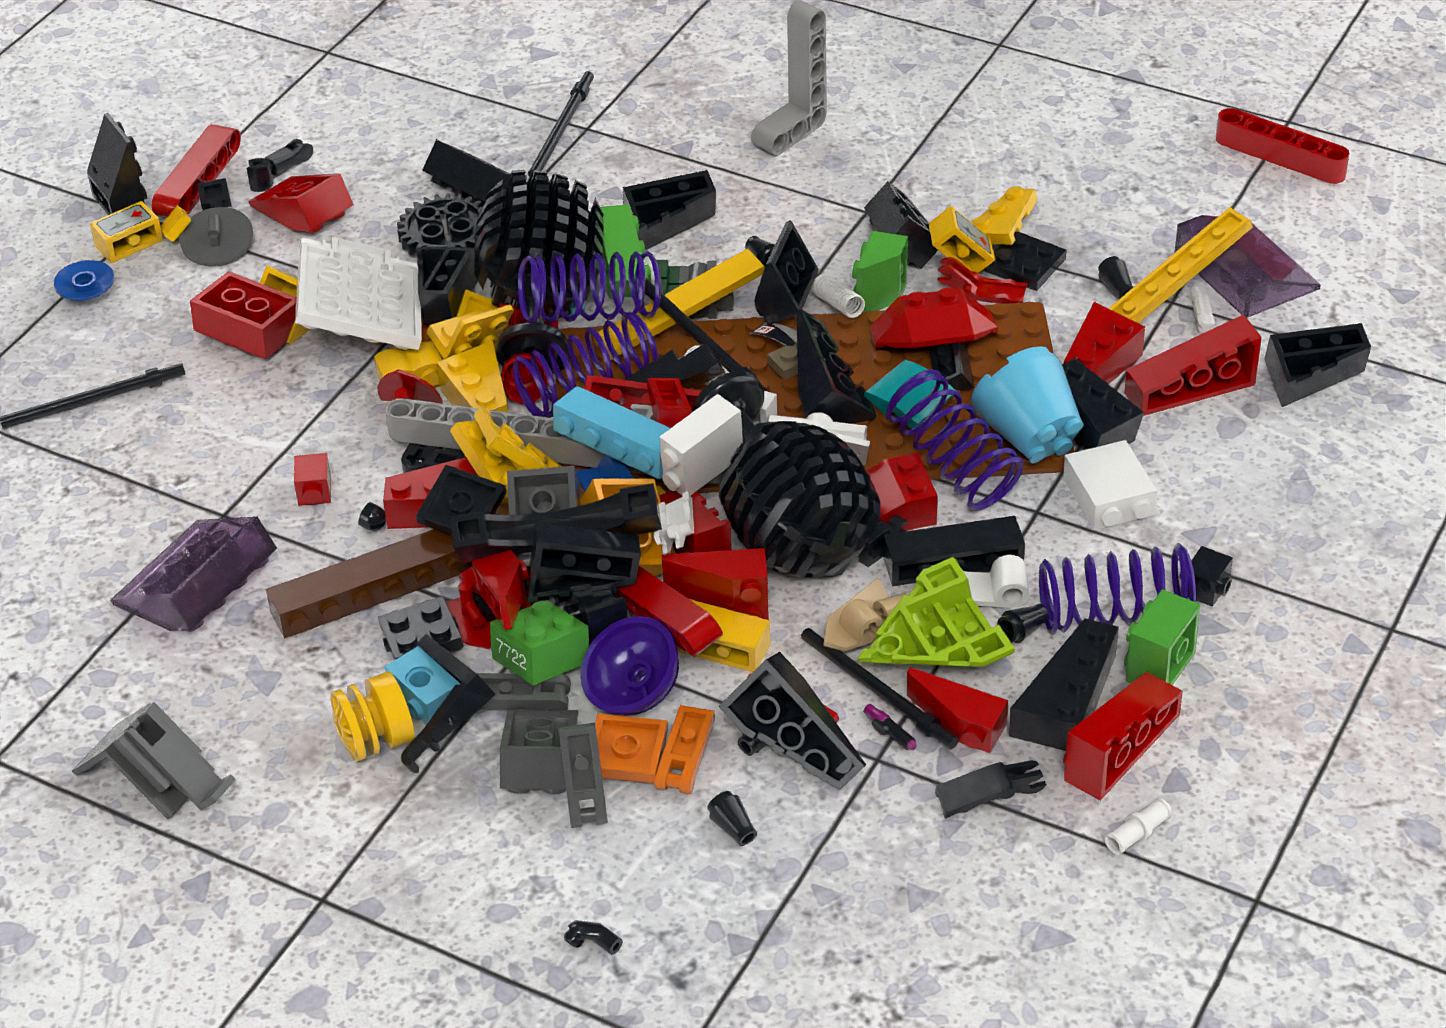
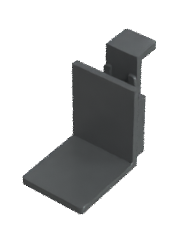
[72,702,236,819]

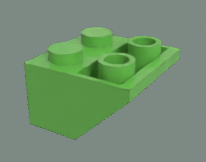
[852,231,908,312]

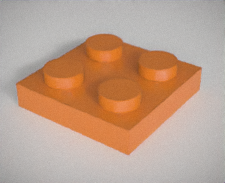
[595,714,668,783]

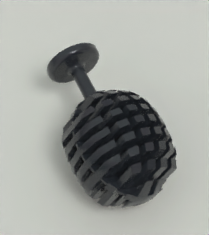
[474,170,604,374]
[691,371,881,578]

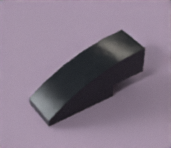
[625,343,725,389]

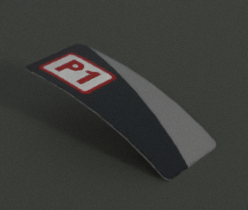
[749,323,797,346]

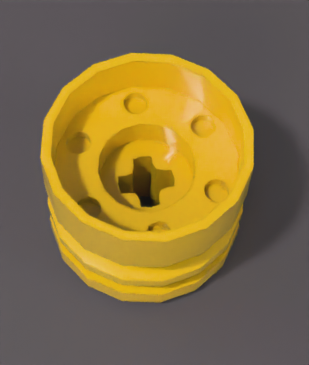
[330,671,415,762]

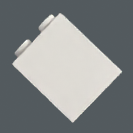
[660,394,743,495]
[1063,440,1158,530]

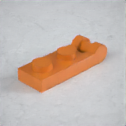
[655,705,715,794]

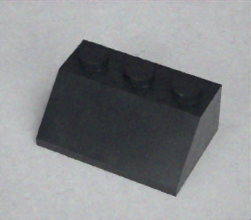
[754,220,819,325]

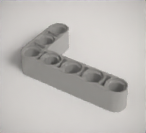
[751,0,827,155]

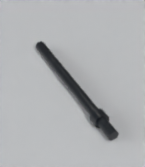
[528,71,594,177]
[645,280,769,392]
[0,363,186,429]
[801,628,959,749]

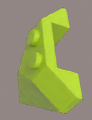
[857,557,1015,667]

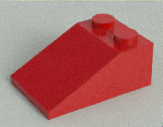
[248,173,354,233]
[867,452,938,531]
[661,548,769,620]

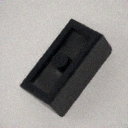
[930,342,975,390]

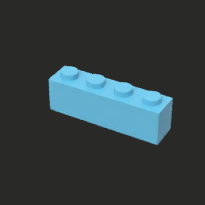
[553,386,671,479]

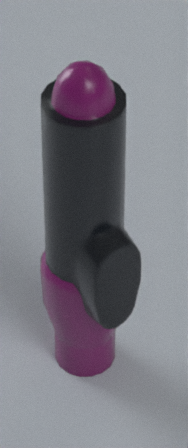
[863,704,917,750]

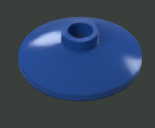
[54,260,114,301]

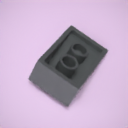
[507,466,579,568]
[500,709,578,794]

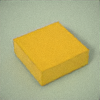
[160,205,191,242]

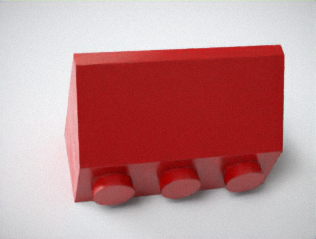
[190,271,297,359]

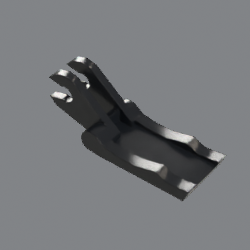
[935,760,1047,819]

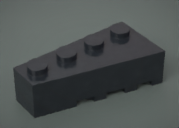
[1009,618,1119,751]

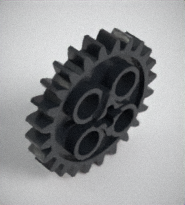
[397,193,483,259]

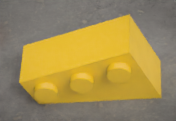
[437,341,508,412]

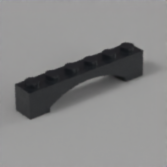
[450,483,662,564]

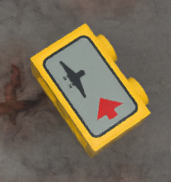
[89,201,163,264]
[928,206,995,273]

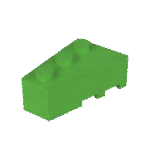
[600,204,651,299]

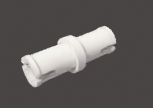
[1105,798,1172,855]

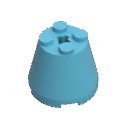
[971,347,1084,463]

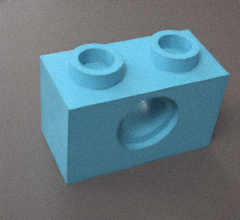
[385,646,460,725]

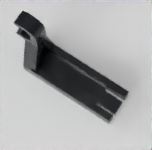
[401,634,495,773]

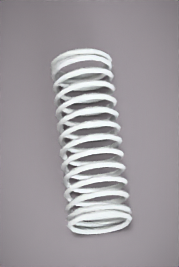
[812,274,865,318]

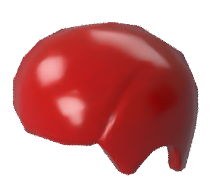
[500,353,549,405]

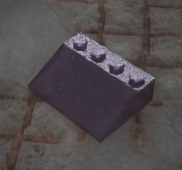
[1174,215,1321,318]
[110,516,277,632]

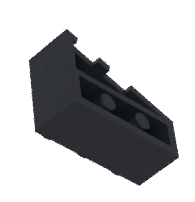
[864,181,938,269]
[554,588,628,646]

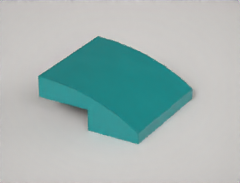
[864,360,955,429]

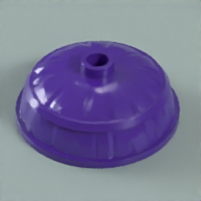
[580,616,679,715]

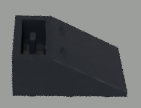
[87,113,147,215]

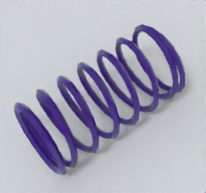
[518,250,661,323]
[513,311,659,418]
[886,369,1024,510]
[1039,543,1196,634]

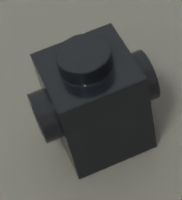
[1179,546,1233,607]

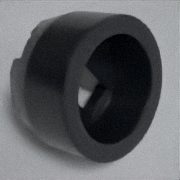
[358,502,386,531]

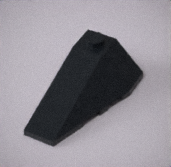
[796,308,877,424]
[718,652,866,790]

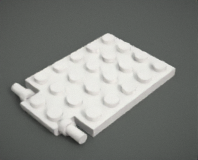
[295,237,422,350]

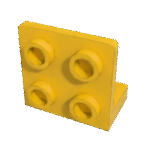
[427,305,514,359]

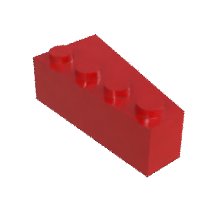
[1124,314,1262,416]

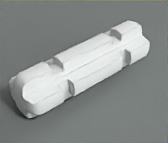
[1190,285,1215,333]

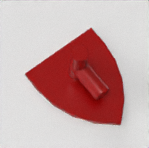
[377,369,443,404]
[446,581,497,649]

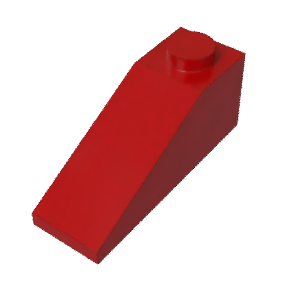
[472,550,528,630]
[907,667,1008,753]

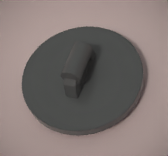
[179,207,254,266]

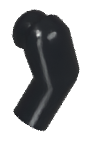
[564,920,623,955]

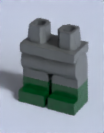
[654,260,734,319]

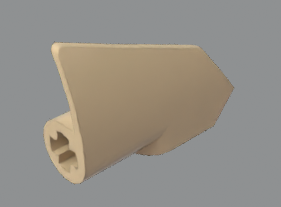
[824,578,906,652]

